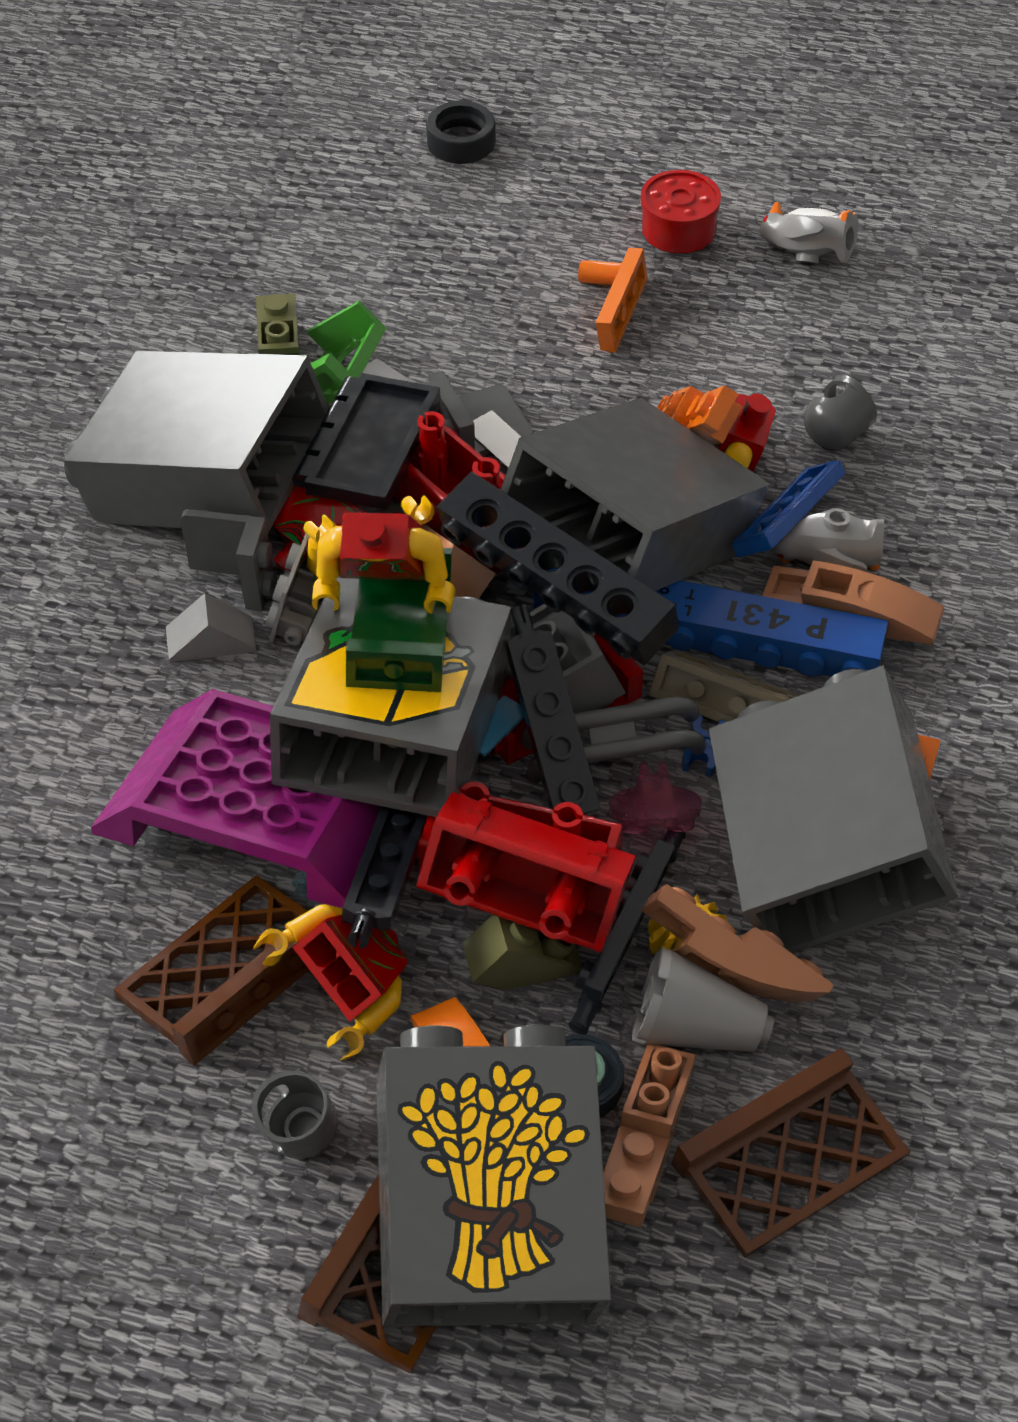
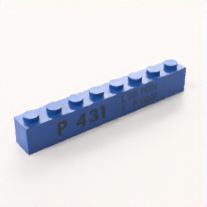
[534,568,889,677]

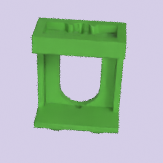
[307,300,387,405]

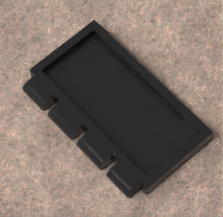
[292,373,441,510]

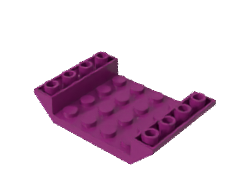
[91,689,381,908]

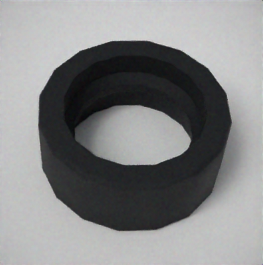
[426,100,496,164]

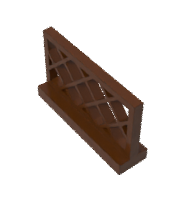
[113,875,309,1066]
[671,1047,911,1258]
[297,1174,437,1373]

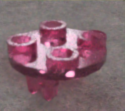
[609,761,702,834]

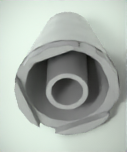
[632,947,774,1052]

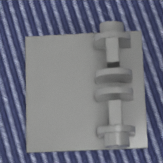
[265,533,320,645]

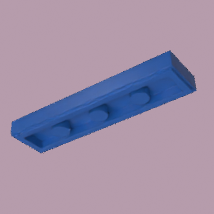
[731,460,845,557]

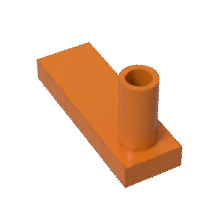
[578,248,648,353]

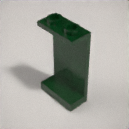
[346,548,452,692]

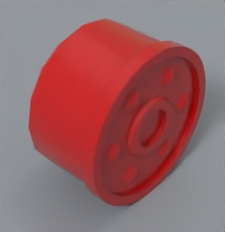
[641,170,721,254]

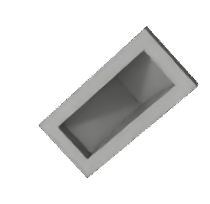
[166,593,256,663]

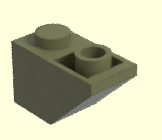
[256,293,300,355]
[462,914,582,990]

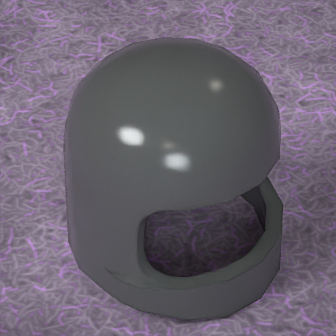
[803,374,877,450]
[251,1071,338,1160]

